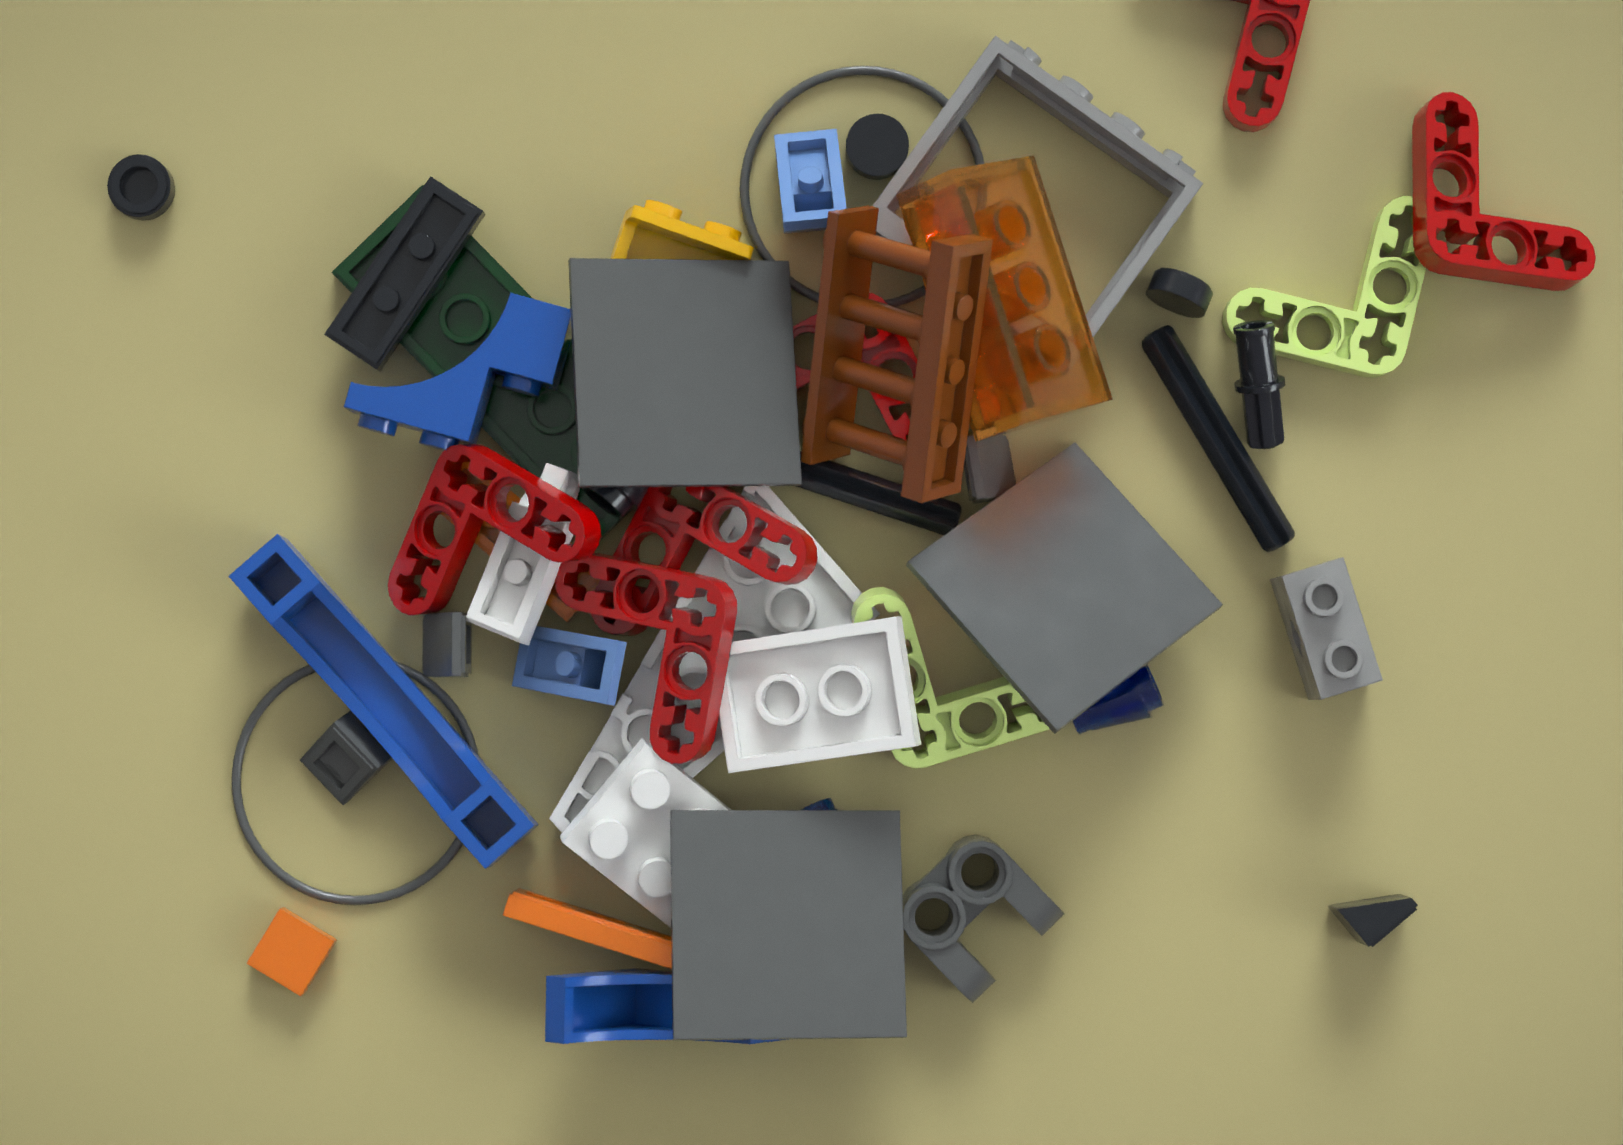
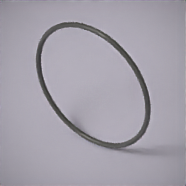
[740,66,987,307]
[232,661,479,905]

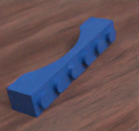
[228,534,539,869]

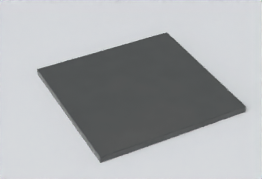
[568,258,802,488]
[906,443,1223,734]
[670,810,907,1041]

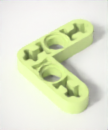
[1222,196,1426,378]
[851,587,1050,768]

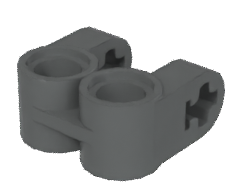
[903,835,1065,1003]

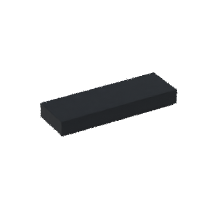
[324,176,486,372]

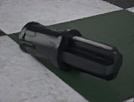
[1233,320,1285,449]

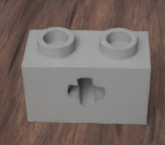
[1270,557,1383,700]

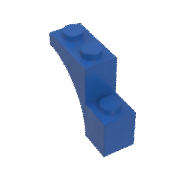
[344,293,572,451]
[545,968,789,1044]

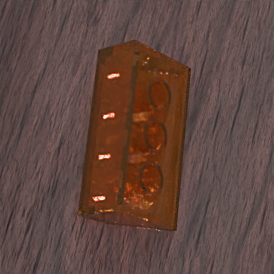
[896,155,1113,442]

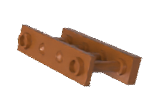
[801,205,993,503]

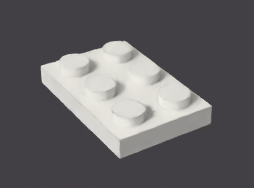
[719,616,921,773]
[560,738,731,928]

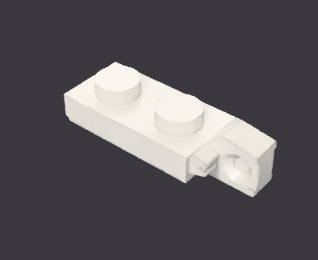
[466,463,580,646]

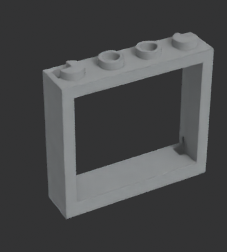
[873,36,1203,377]

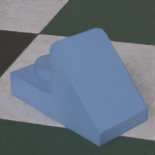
[774,129,847,234]
[512,626,627,706]

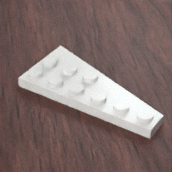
[549,486,880,867]

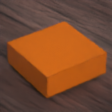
[246,907,337,996]

